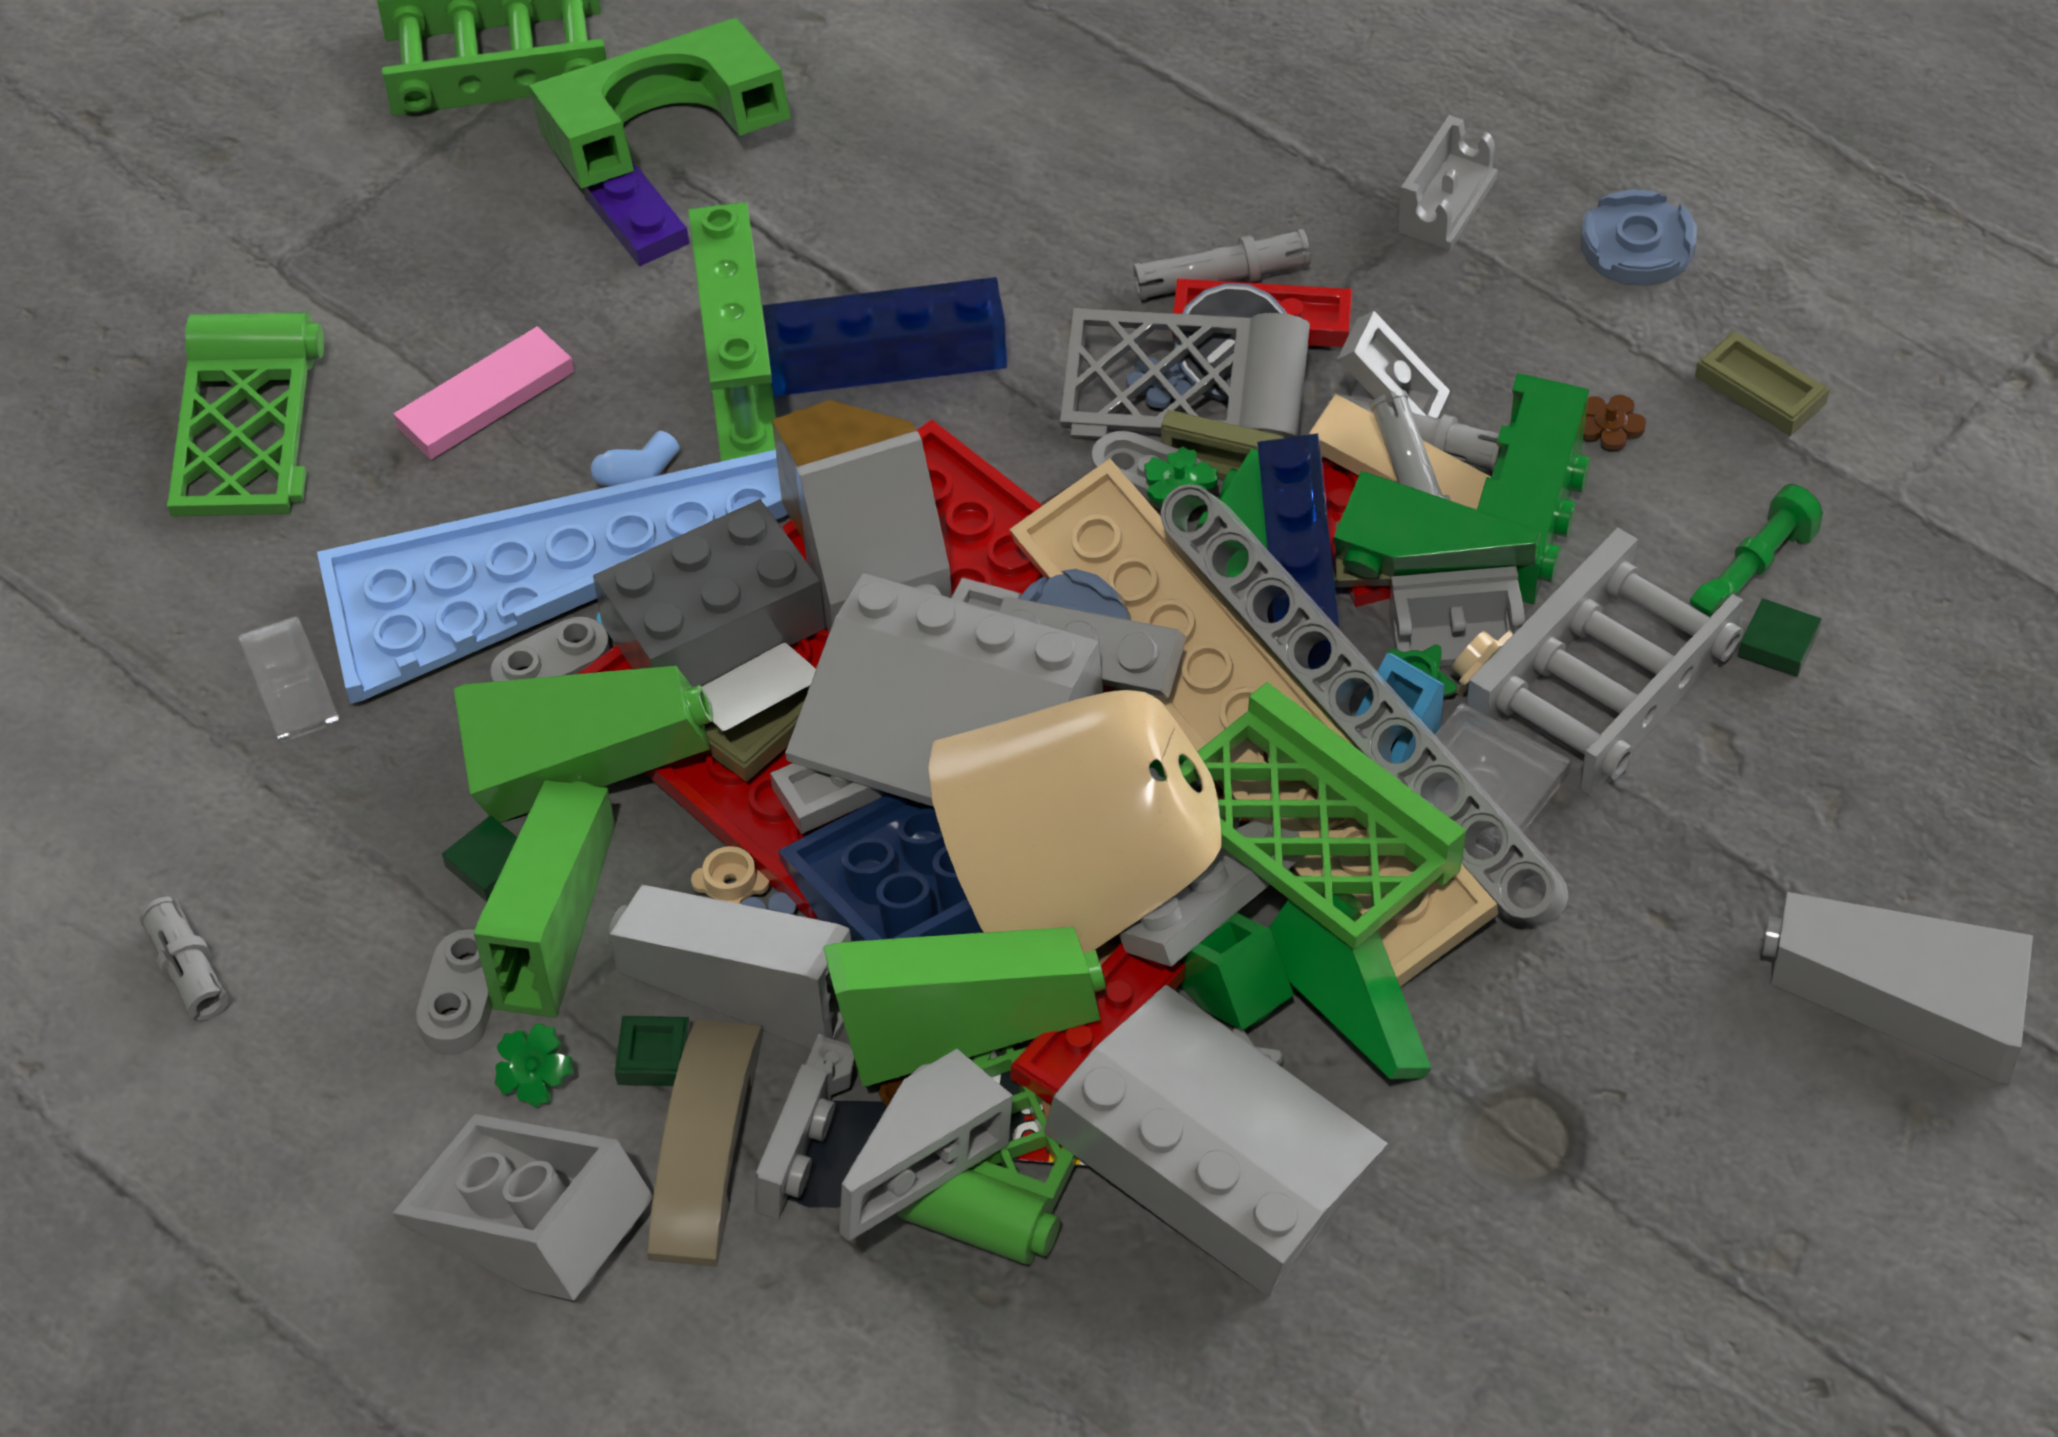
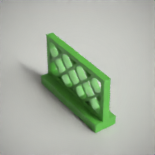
[1161,682,1466,950]

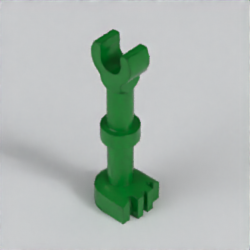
[1690,484,1823,617]

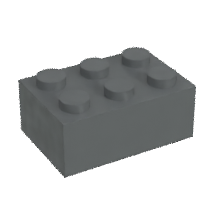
[593,499,826,687]

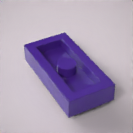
[584,161,689,267]

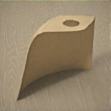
[928,690,1221,953]

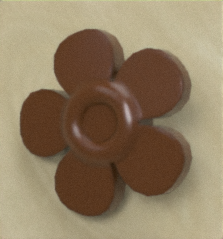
[1583,395,1646,450]

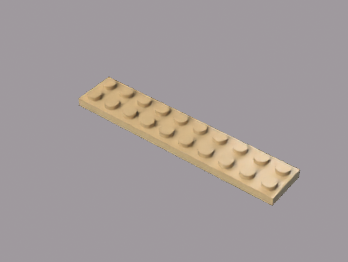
[1009,458,1498,987]

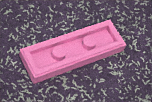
[393,326,574,460]

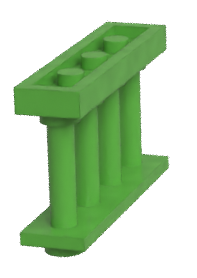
[377,0,607,116]
[688,202,776,462]

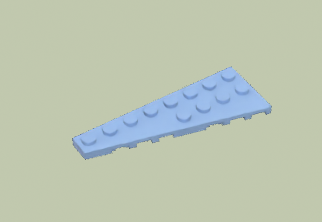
[317,450,788,704]

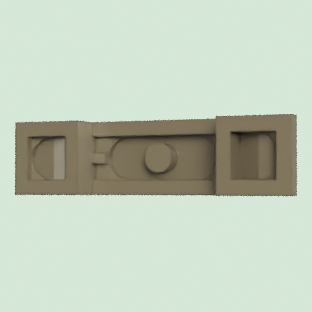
[647,1019,763,1267]

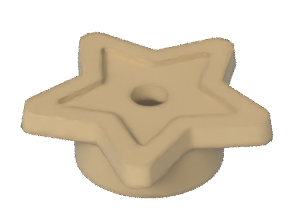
[1451,630,1513,696]

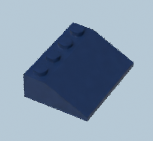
[778,793,984,942]

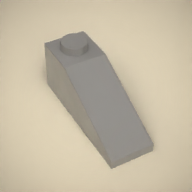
[839,1049,1013,1242]

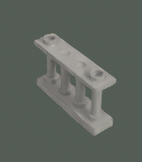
[1465,527,1743,796]

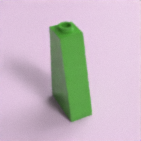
[454,666,713,822]
[474,780,615,1018]
[823,927,1106,1087]

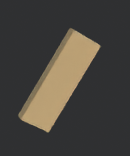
[1305,394,1491,510]

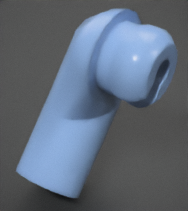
[591,431,680,487]

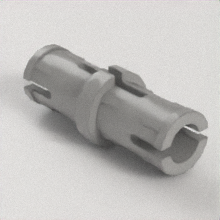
[139,896,229,1021]

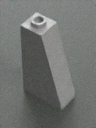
[608,884,851,1049]
[1762,892,2033,1085]

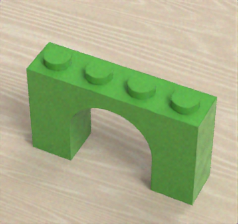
[529,18,791,189]

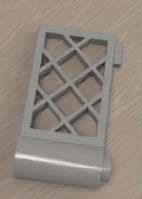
[1060,308,1310,452]

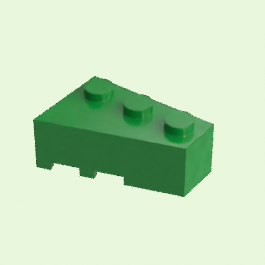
[1477,373,1591,604]

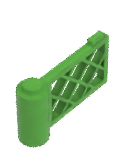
[167,312,324,517]
[897,1045,1078,1265]

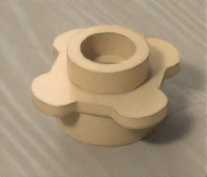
[691,846,770,904]

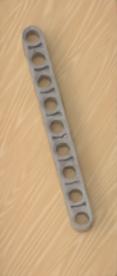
[1161,484,1568,925]

